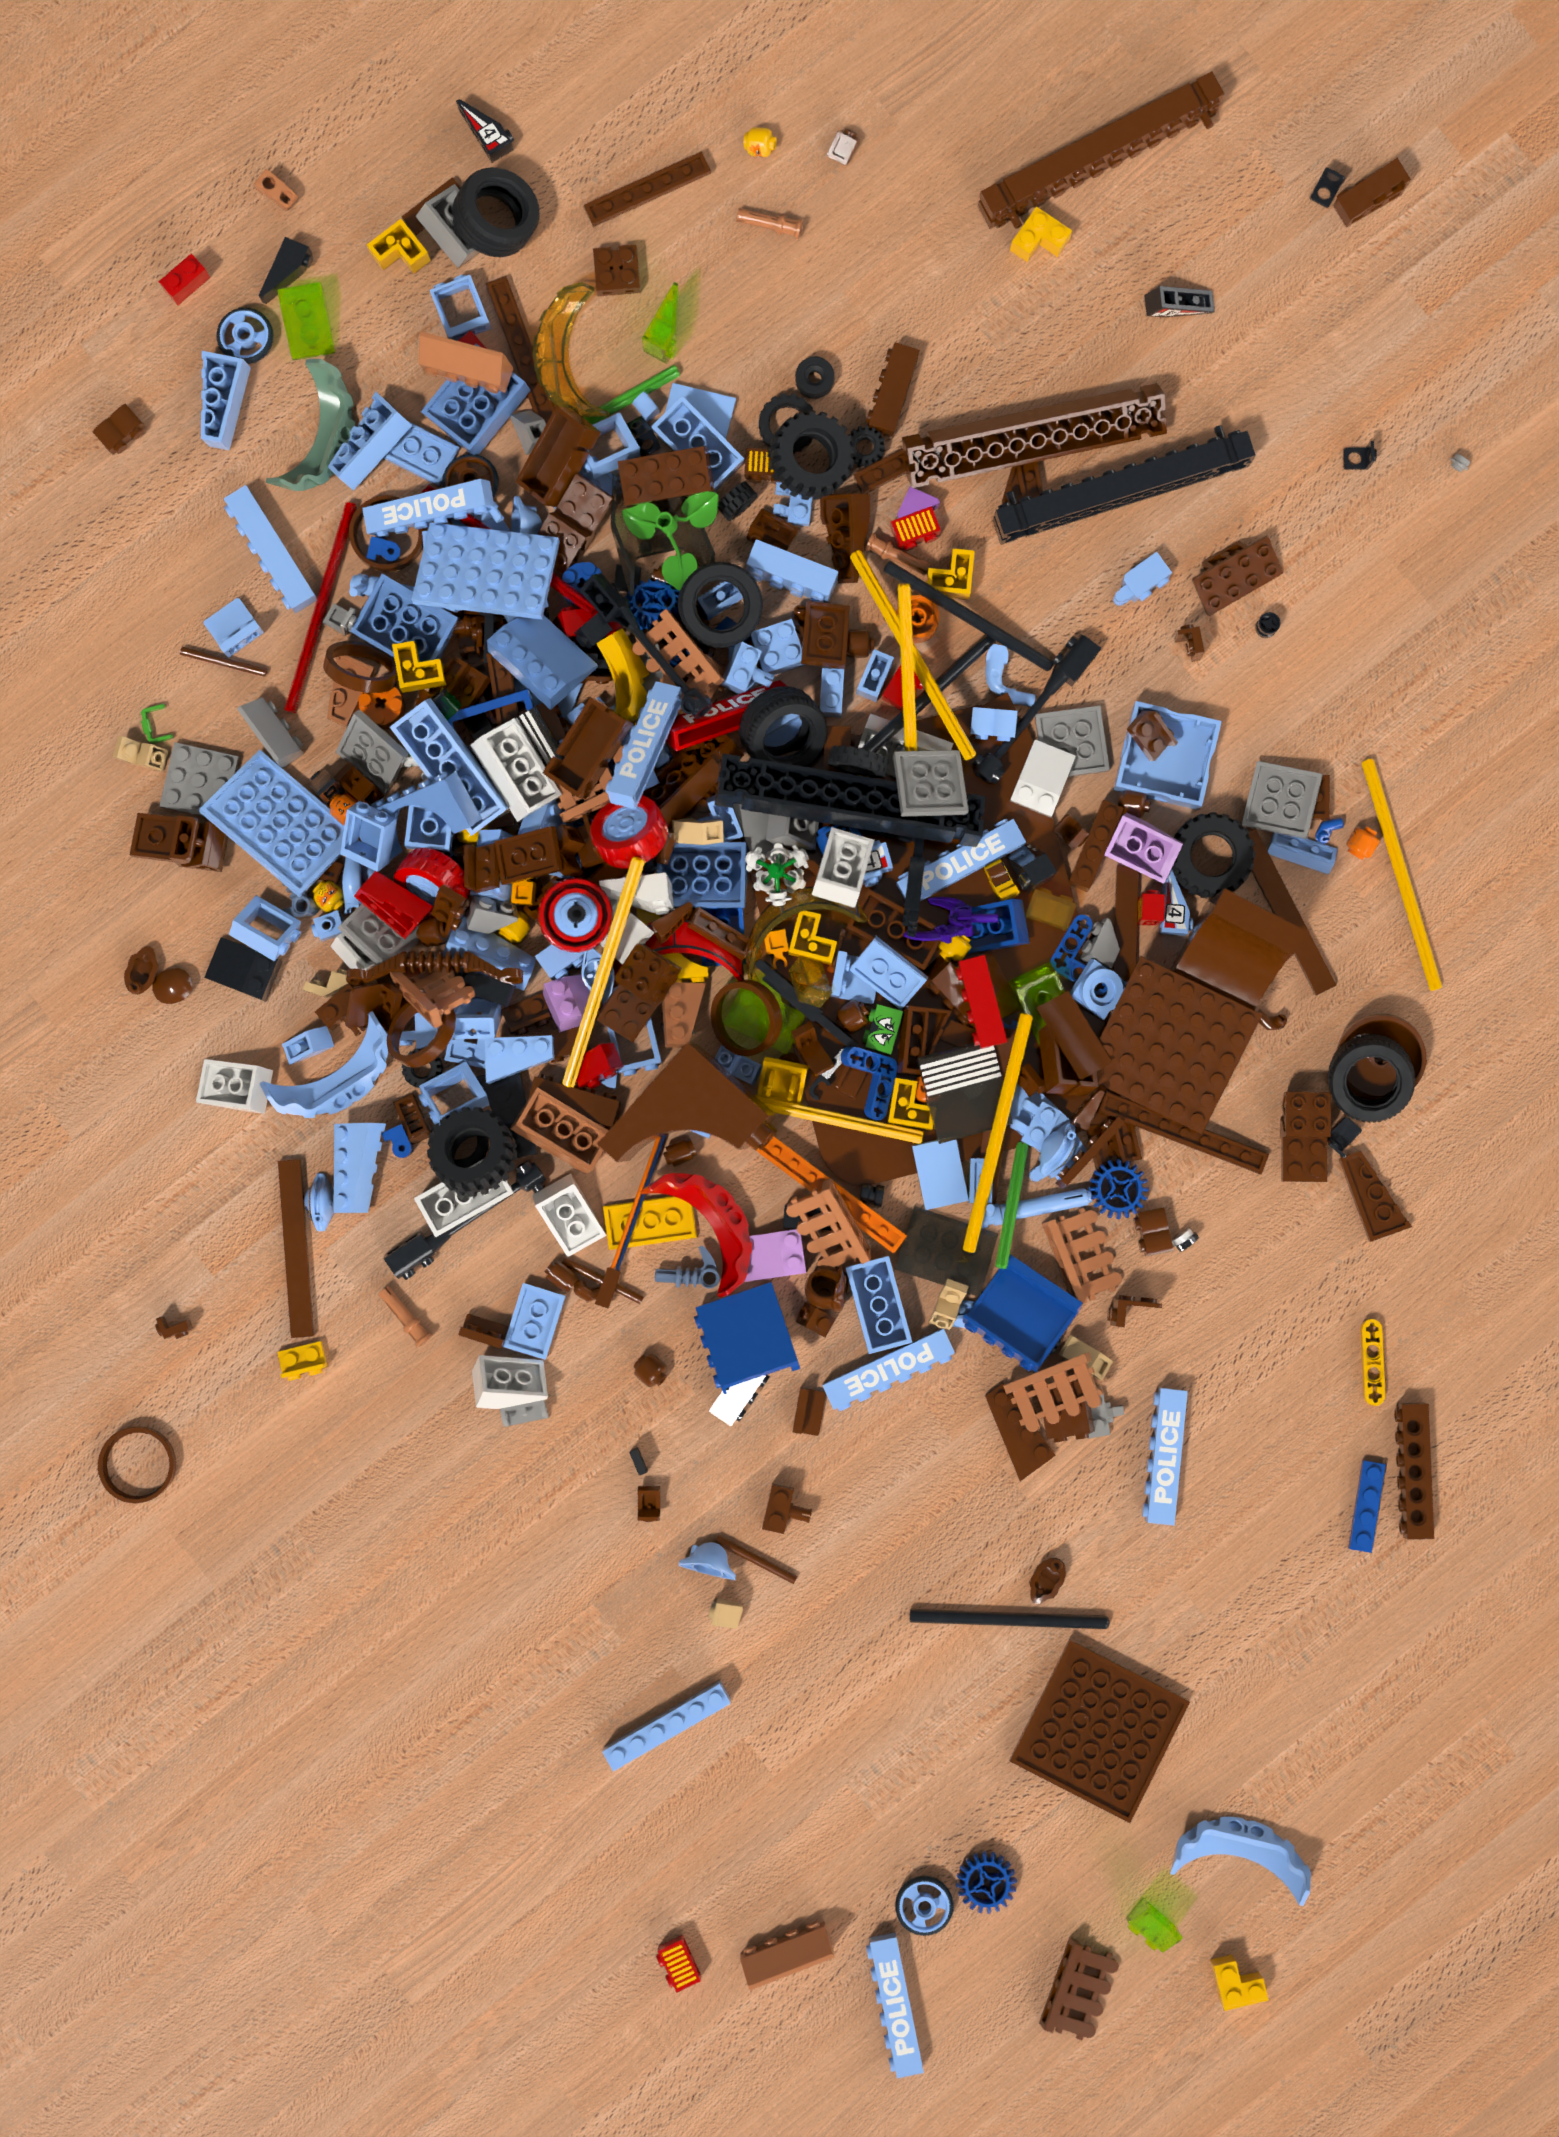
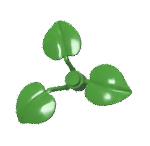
[622,492,719,591]

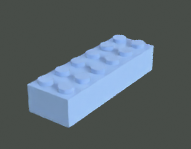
[390,698,508,836]

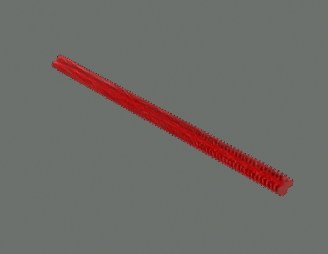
[422,484,597,616]
[284,502,357,713]

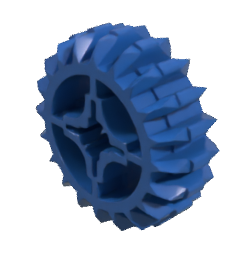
[625,578,680,631]
[1088,1159,1149,1219]
[956,1851,1017,1914]

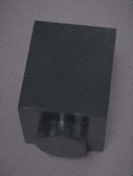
[574,613,613,650]

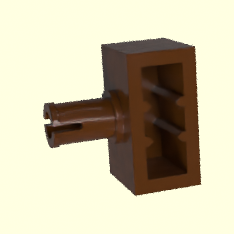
[315,983,367,1037]
[762,1483,812,1534]

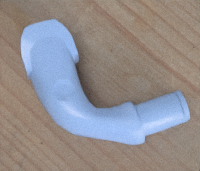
[985,644,1035,707]
[342,857,363,915]

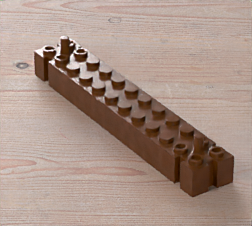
[978,71,1225,229]
[902,383,1167,488]
[522,734,744,925]

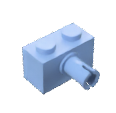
[720,642,774,694]
[697,795,743,842]

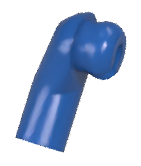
[1315,817,1344,844]

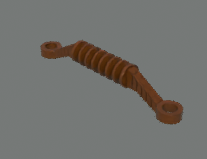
[346,951,523,985]

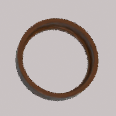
[349,495,425,572]
[323,641,398,693]
[710,979,782,1056]
[387,1002,456,1068]
[98,1426,176,1503]

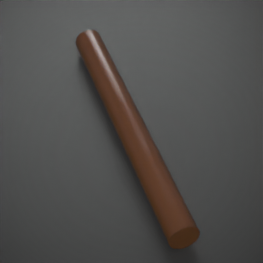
[180,647,267,677]
[562,1256,644,1304]
[714,1535,797,1584]

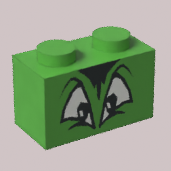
[862,1004,903,1055]

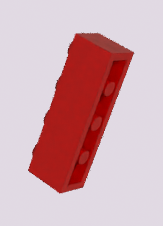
[955,955,1007,1049]

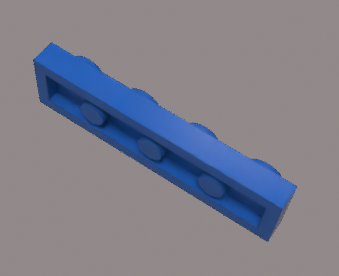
[1348,1460,1386,1553]

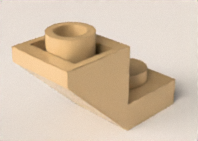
[112,736,169,771]
[672,818,724,845]
[303,969,353,998]
[929,1279,968,1330]
[1059,1335,1113,1380]

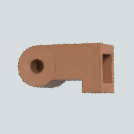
[254,169,298,211]

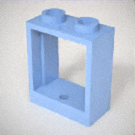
[429,275,491,341]
[583,412,640,480]
[340,801,397,872]
[229,895,301,961]
[451,997,502,1039]
[607,1016,662,1077]
[419,1061,489,1125]

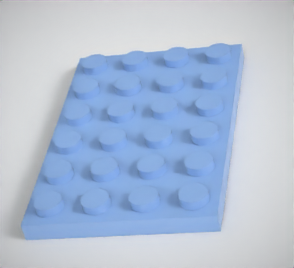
[411,522,560,620]
[199,750,344,897]

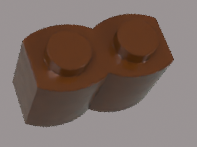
[92,403,146,455]
[1133,1207,1173,1257]

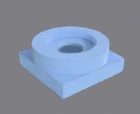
[1070,959,1127,1020]

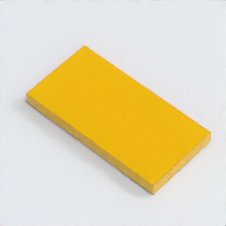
[603,1196,697,1250]

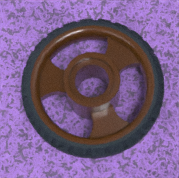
[442,454,499,497]

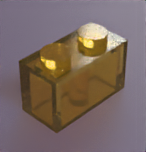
[1025,887,1077,931]
[788,956,832,1008]

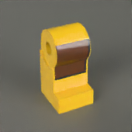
[984,859,1020,902]

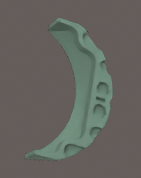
[266,359,355,491]

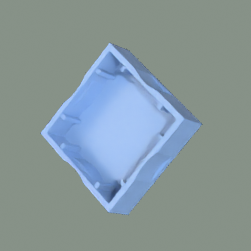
[1113,701,1222,810]

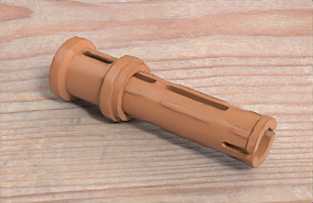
[736,208,803,239]
[864,533,931,576]
[378,1286,433,1348]

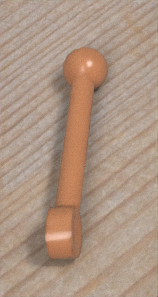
[827,928,846,973]

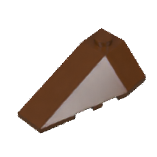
[820,494,870,583]

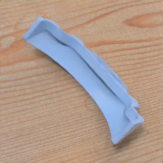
[259,1011,388,1118]
[1170,1817,1311,1906]

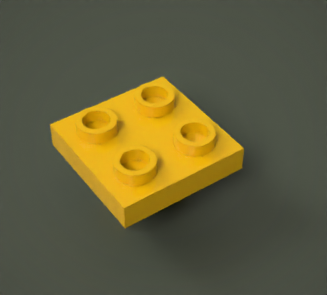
[757,1057,808,1105]

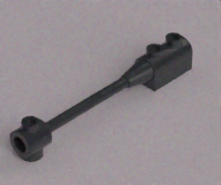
[580,573,713,719]
[972,634,1101,784]
[383,1159,547,1280]

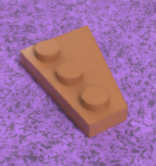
[327,656,377,728]
[662,982,706,1048]

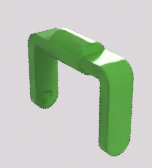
[141,704,174,744]

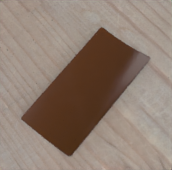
[1037,991,1112,1080]

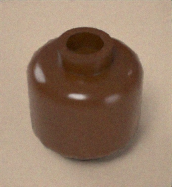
[846,630,874,658]
[1118,790,1151,818]
[416,917,450,947]
[836,1000,870,1033]
[634,1354,667,1387]

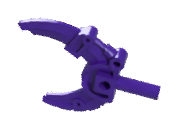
[903,897,998,944]

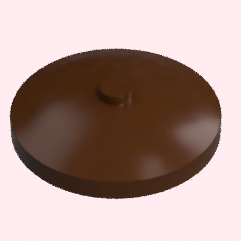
[1336,1014,1427,1099]

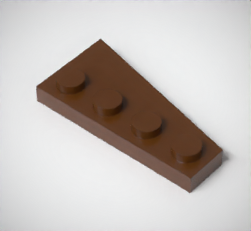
[1338,1151,1412,1242]
[985,1383,1056,1482]

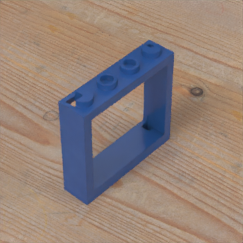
[448,689,551,767]

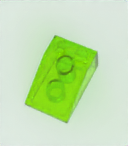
[277,282,335,361]
[642,282,679,364]
[1010,962,1065,1045]
[723,988,806,1055]

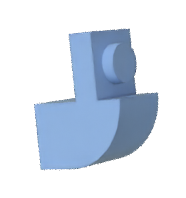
[399,1013,440,1049]

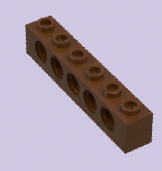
[1394,1403,1434,1540]

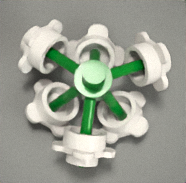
[745,843,809,906]

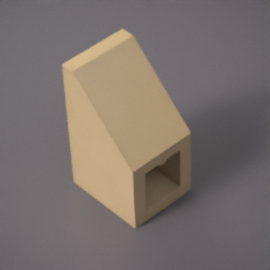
[708,1598,743,1629]

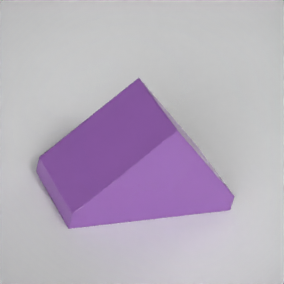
[896,487,940,519]

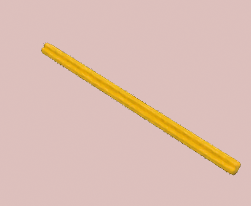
[850,550,976,760]
[898,583,917,751]
[1362,759,1442,991]
[562,857,645,1087]
[963,1013,1033,1253]
[755,1095,924,1144]

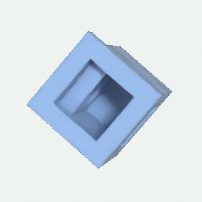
[311,910,344,942]

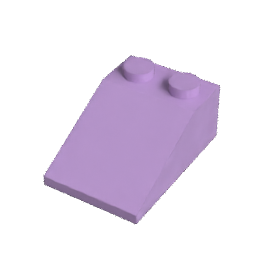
[1104,813,1183,884]
[543,975,605,1033]
[744,1229,806,1282]

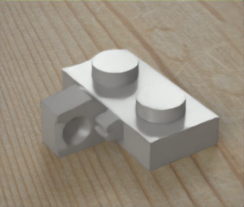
[1088,1394,1124,1439]

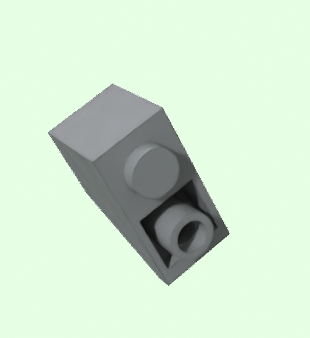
[510,410,546,455]
[466,896,518,934]
[1080,918,1120,969]

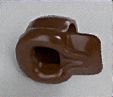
[804,1265,849,1313]

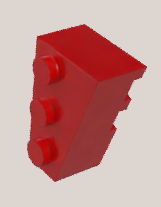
[552,607,627,643]
[354,871,433,939]

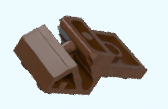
[537,473,615,574]
[129,813,228,872]
[1280,1092,1331,1182]

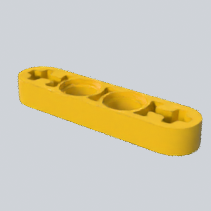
[1360,1319,1385,1406]

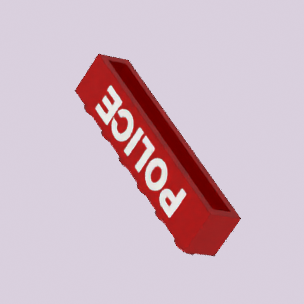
[666,680,788,751]

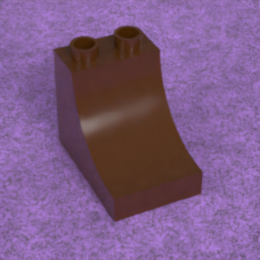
[1171,888,1306,1010]
[597,1042,778,1162]

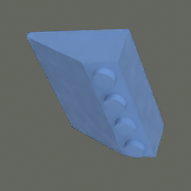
[421,344,531,455]
[350,574,459,662]
[487,615,598,710]
[657,842,748,908]

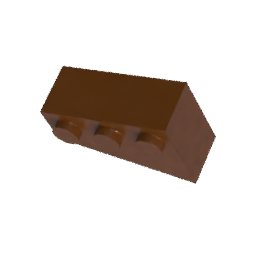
[1333,158,1411,228]

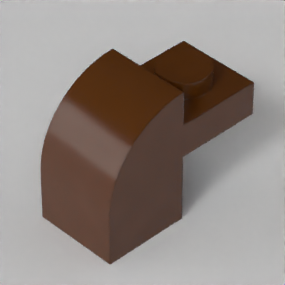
[333,762,385,807]
[556,824,585,878]

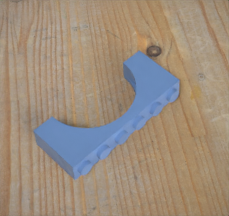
[359,771,482,860]

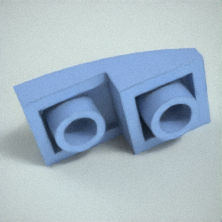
[714,1045,763,1086]

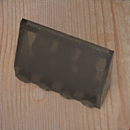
[894,1206,998,1297]

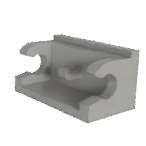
[500,1400,549,1427]

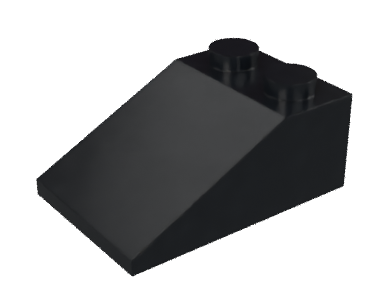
[204,937,283,1002]

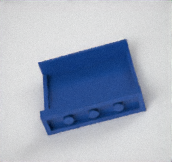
[962,1254,1083,1372]
[694,1282,801,1395]

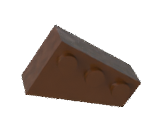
[923,956,975,1028]
[897,1006,952,1076]

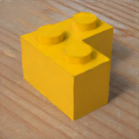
[1010,206,1072,263]
[367,219,431,274]
[927,549,975,600]
[392,641,446,693]
[788,909,837,965]
[887,1078,936,1130]
[1210,1954,1269,2011]

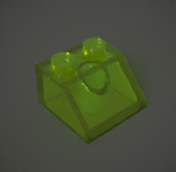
[1126,1898,1183,1953]

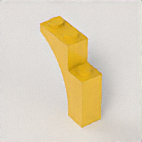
[596,628,650,722]
[637,908,709,983]

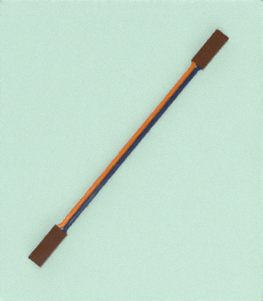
[595,1135,667,1309]

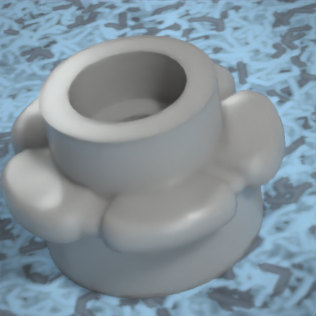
[1450,453,1471,472]

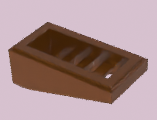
[652,902,693,945]
[1071,1085,1106,1130]
[393,1093,431,1144]

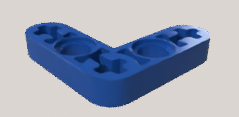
[1050,915,1107,995]
[841,1046,898,1120]

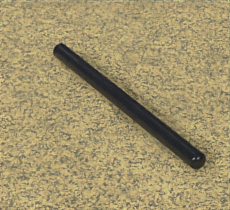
[883,560,1054,671]
[861,634,997,753]
[910,1609,1110,1629]

